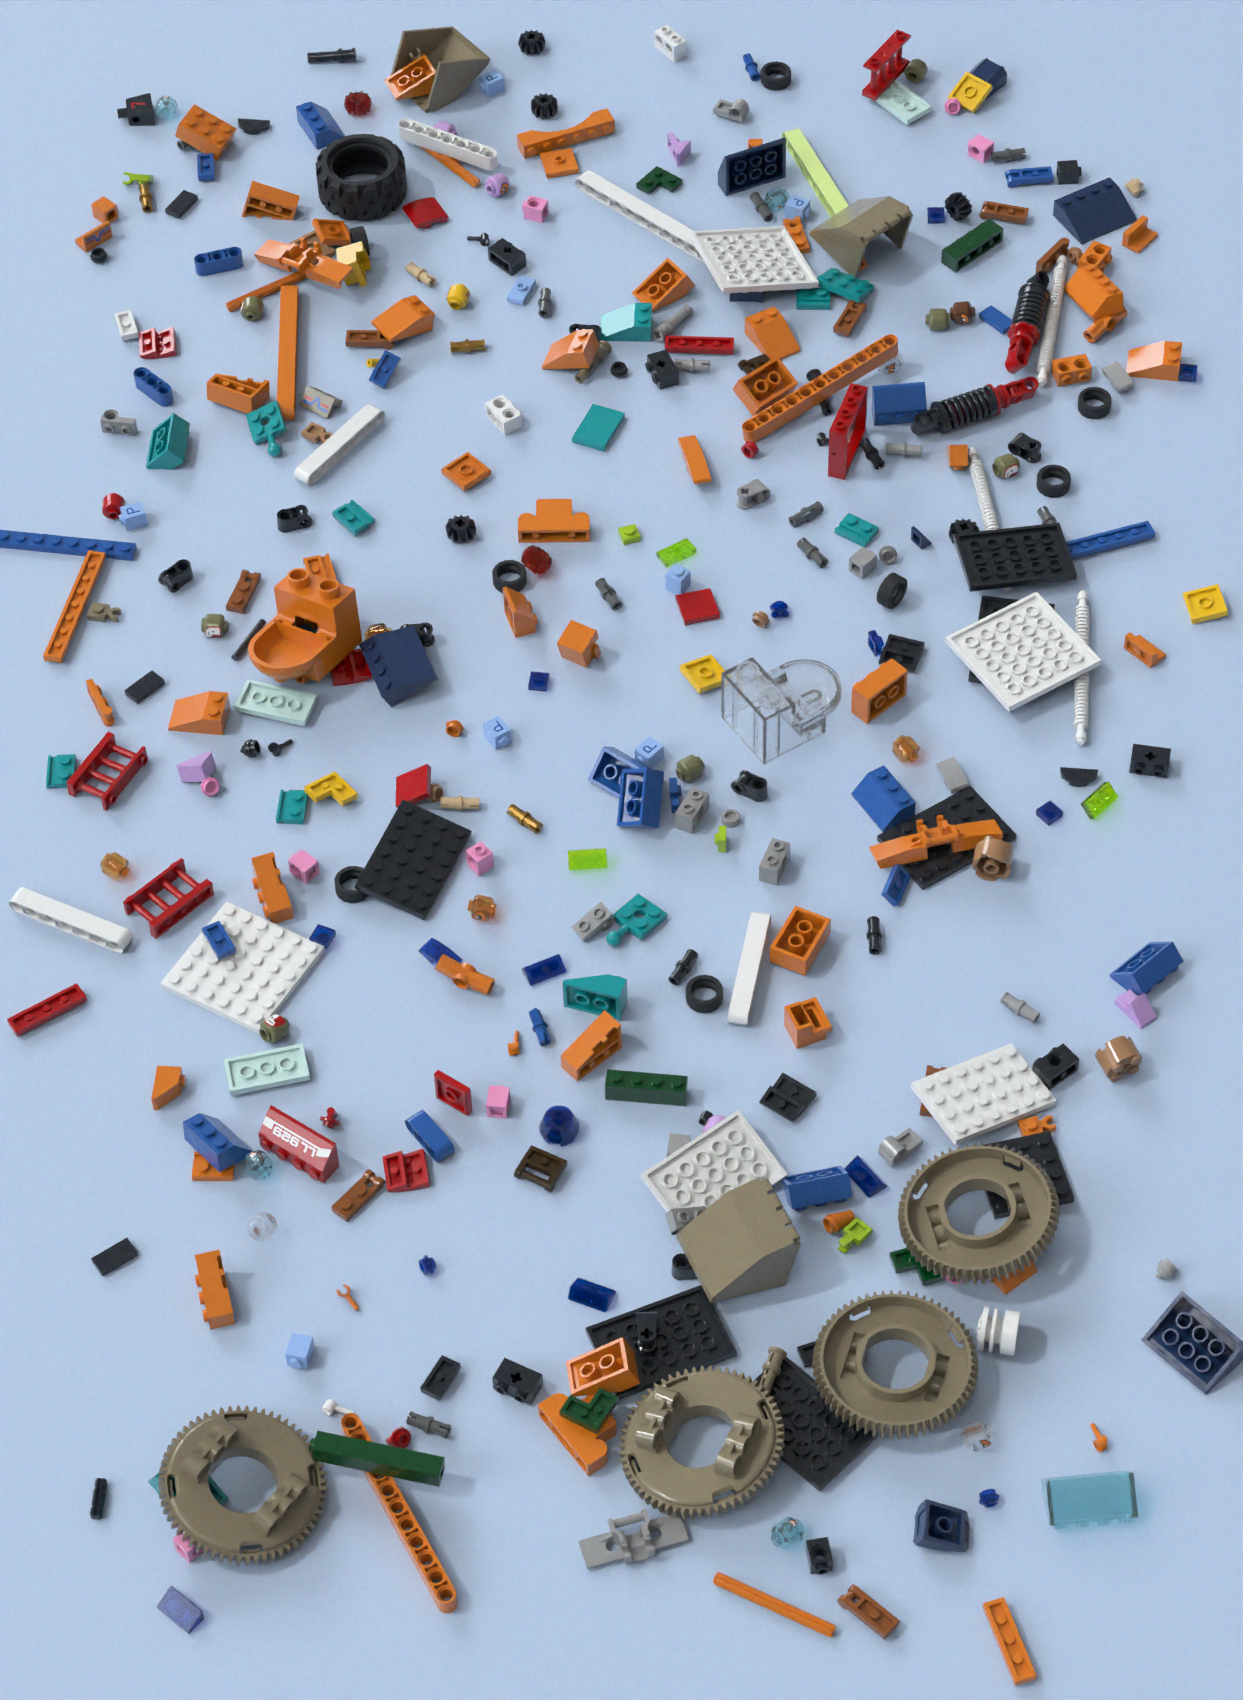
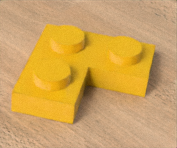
[304,771,358,806]

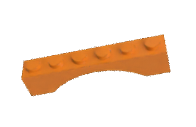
[517,108,615,159]

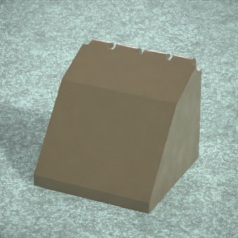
[391,26,490,113]
[809,196,913,278]
[676,1177,801,1303]

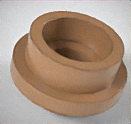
[1067,247,1083,264]
[752,611,770,628]
[428,783,444,803]

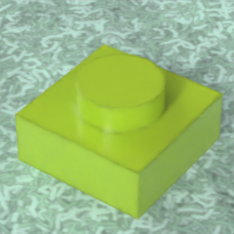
[618,524,641,545]
[714,825,726,853]

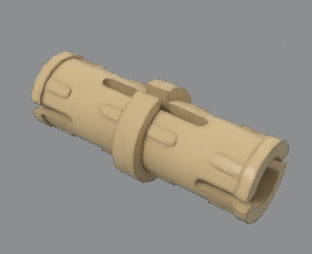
[405,262,436,287]
[441,795,479,811]

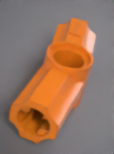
[1083,307,1127,343]
[435,954,495,995]

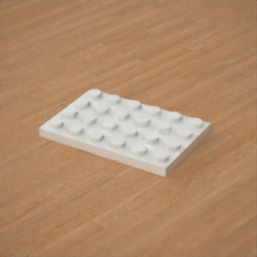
[911,1043,1057,1145]
[640,1110,788,1212]

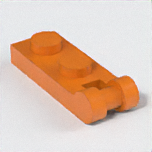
[783,216,810,254]
[85,679,115,727]

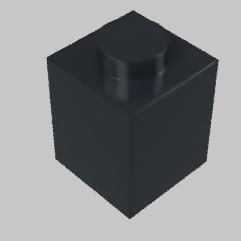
[1056,160,1082,185]

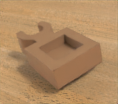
[301,422,333,444]

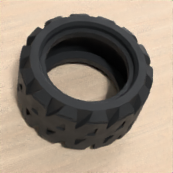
[316,134,407,221]

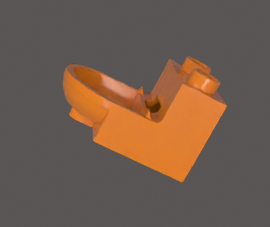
[248,568,362,682]

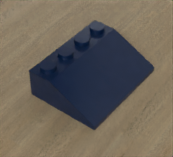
[718,137,786,196]
[1053,177,1137,244]
[359,626,438,707]
[1141,1291,1243,1394]

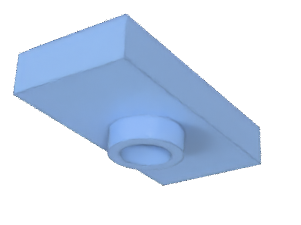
[507,275,536,305]

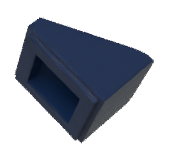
[911,526,932,550]

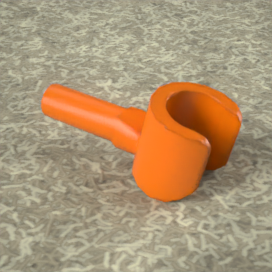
[507,1031,520,1055]
[336,1284,359,1311]
[1090,1423,1108,1452]

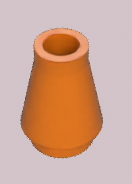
[823,1209,855,1233]

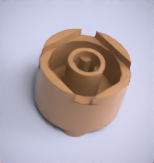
[972,836,1014,881]
[1095,1036,1142,1082]

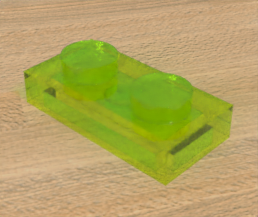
[1081,781,1118,819]
[567,848,607,870]

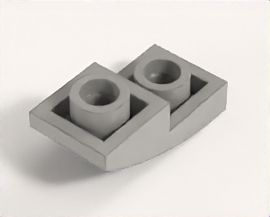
[1102,362,1134,392]
[936,757,969,793]

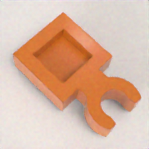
[1017,1115,1056,1137]

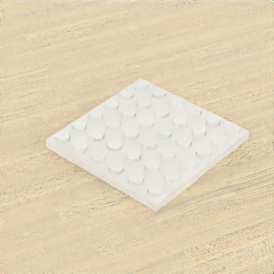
[690,226,819,294]
[945,592,1101,712]
[161,901,325,1034]

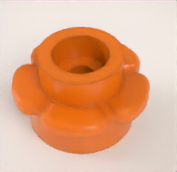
[446,720,464,737]

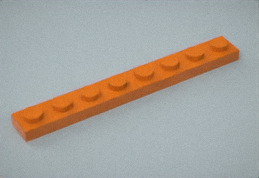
[43,550,106,663]

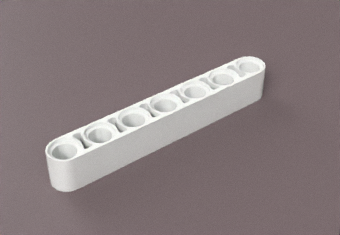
[398,118,498,170]
[294,403,385,486]
[8,887,133,953]
[728,912,771,1025]

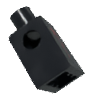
[117,93,155,126]

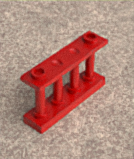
[862,29,911,101]
[66,732,148,811]
[123,858,214,939]

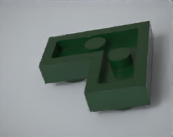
[636,166,683,195]
[889,1248,943,1286]
[559,1388,619,1434]

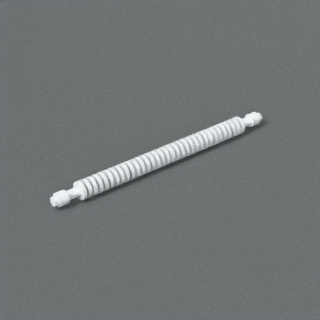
[1037,255,1067,386]
[968,447,1011,591]
[1074,590,1090,746]

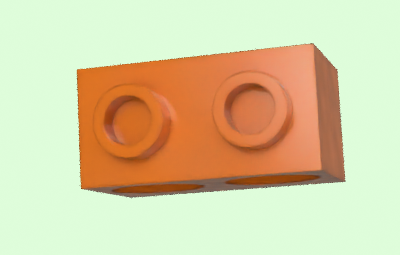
[1077,241,1113,272]
[1051,354,1092,386]

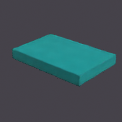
[572,404,625,452]

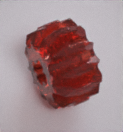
[344,91,372,117]
[521,545,552,575]

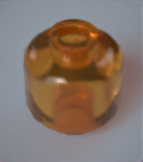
[892,735,920,763]
[100,852,130,880]

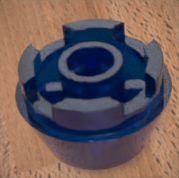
[539,1105,580,1147]

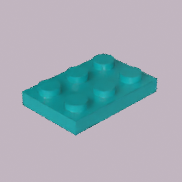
[817,268,875,303]

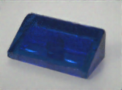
[521,954,567,986]
[844,1155,888,1198]
[568,1277,616,1312]
[157,1586,204,1634]

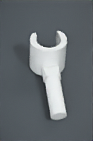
[322,1399,354,1416]

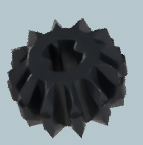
[518,30,545,56]
[531,93,558,119]
[944,192,973,221]
[445,514,476,544]
[949,518,979,544]

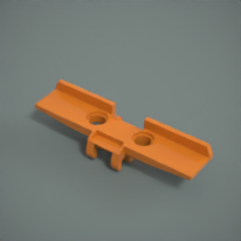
[254,237,354,289]
[869,815,1003,869]

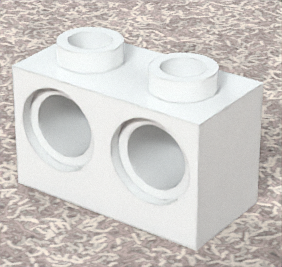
[654,25,687,62]
[485,395,523,435]

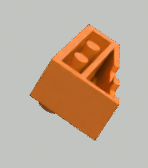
[241,181,300,221]
[206,374,270,414]
[251,852,294,924]
[561,1010,622,1082]
[195,1250,235,1330]

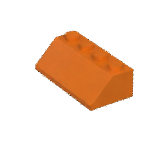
[1064,264,1124,319]

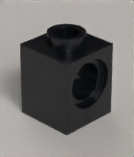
[806,1537,833,1575]

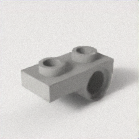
[713,98,749,123]
[100,409,138,436]
[572,902,615,942]
[878,1128,923,1167]
[666,1206,706,1235]

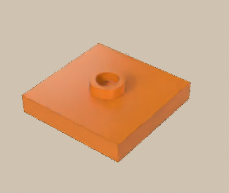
[540,148,579,179]
[312,219,351,246]
[441,452,491,492]

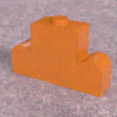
[518,499,590,543]
[538,1393,617,1477]

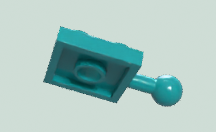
[246,400,287,457]
[606,893,667,946]

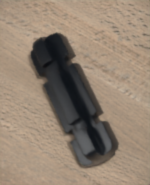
[90,1478,108,1520]

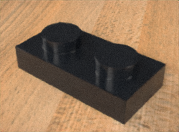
[420,1355,461,1400]

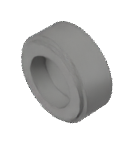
[721,809,740,828]

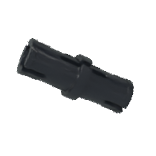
[859,438,885,470]
[866,916,882,955]
[668,949,698,986]

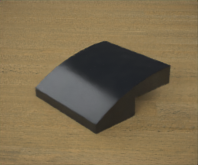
[878,634,925,673]
[759,1073,817,1123]

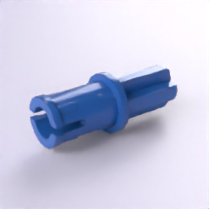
[743,53,761,81]
[529,1008,552,1046]

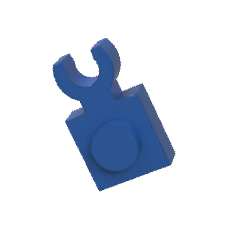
[669,778,682,813]

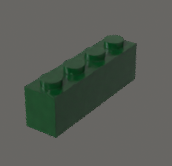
[941,219,1004,273]
[605,1069,688,1106]

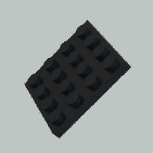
[984,1131,1074,1219]

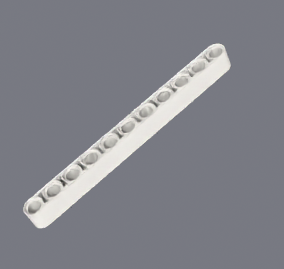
[575,170,705,263]

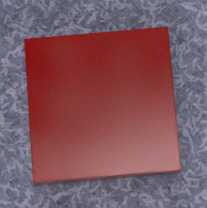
[675,588,720,625]
[395,764,431,808]
[434,1070,473,1116]

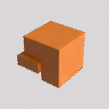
[557,620,601,668]
[784,997,832,1049]

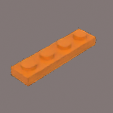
[982,1597,1037,1686]

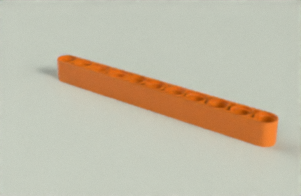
[277,285,299,421]
[742,334,899,443]
[341,1413,457,1613]

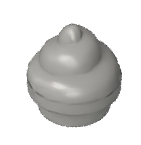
[879,545,897,563]
[1156,1258,1178,1279]

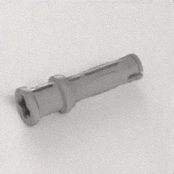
[652,305,693,342]

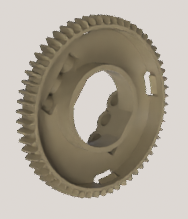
[898,1142,1060,1284]
[813,1289,979,1440]
[619,1366,785,1520]
[158,1405,327,1566]

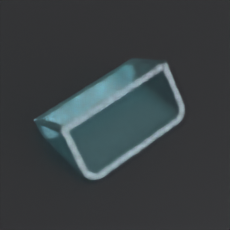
[1041,1471,1138,1529]

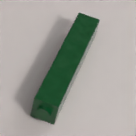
[309,1431,445,1487]

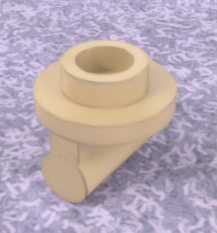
[1125,178,1144,197]

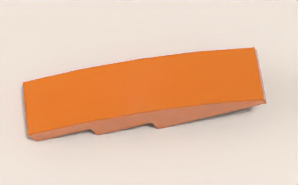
[678,435,711,484]

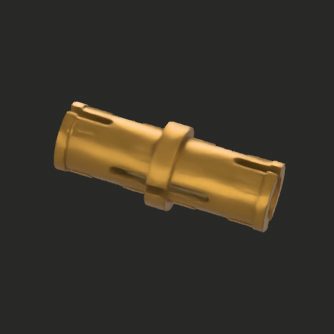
[139,183,153,213]
[450,339,485,353]
[507,804,543,834]

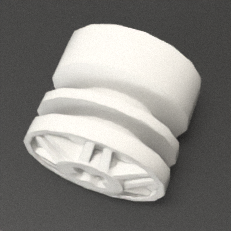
[976,1306,1020,1356]

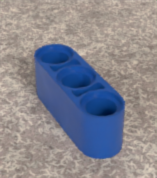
[194,247,243,276]
[133,367,173,407]
[405,1110,455,1162]

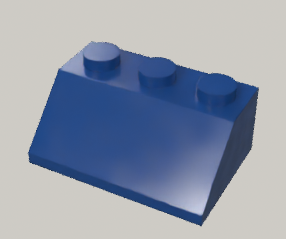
[296,101,345,150]
[871,382,927,426]
[588,746,651,798]
[851,765,916,832]
[617,768,664,829]
[1109,941,1184,995]
[183,1113,253,1172]
[781,1166,852,1211]

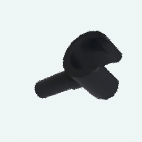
[467,233,490,246]
[816,432,829,447]
[268,739,293,757]
[699,1110,713,1126]

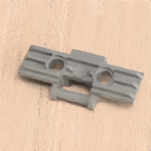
[579,1509,689,1569]

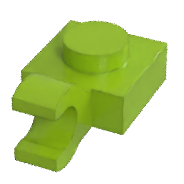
[123,172,153,185]
[838,1217,872,1254]

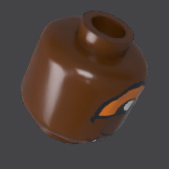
[950,301,976,324]

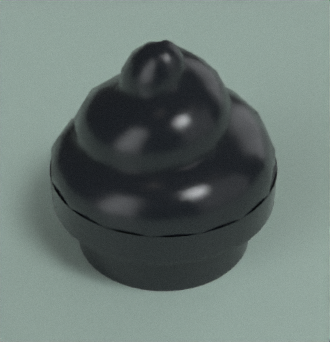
[240,739,261,758]

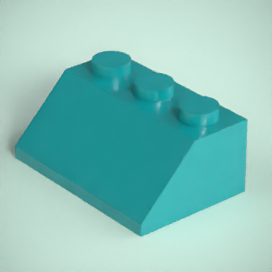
[146,413,190,470]

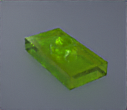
[656,538,696,567]

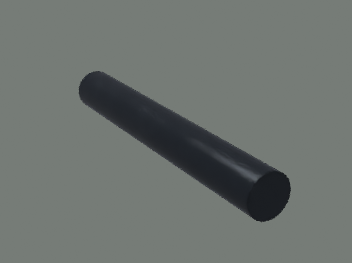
[231,619,266,661]

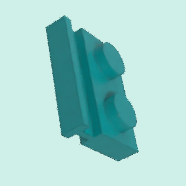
[796,288,830,310]
[332,499,375,536]
[835,513,879,547]
[46,754,76,789]
[276,789,308,825]

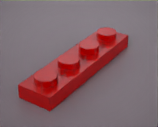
[665,335,734,355]
[7,983,87,1037]

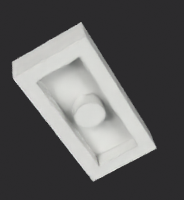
[114,310,139,341]

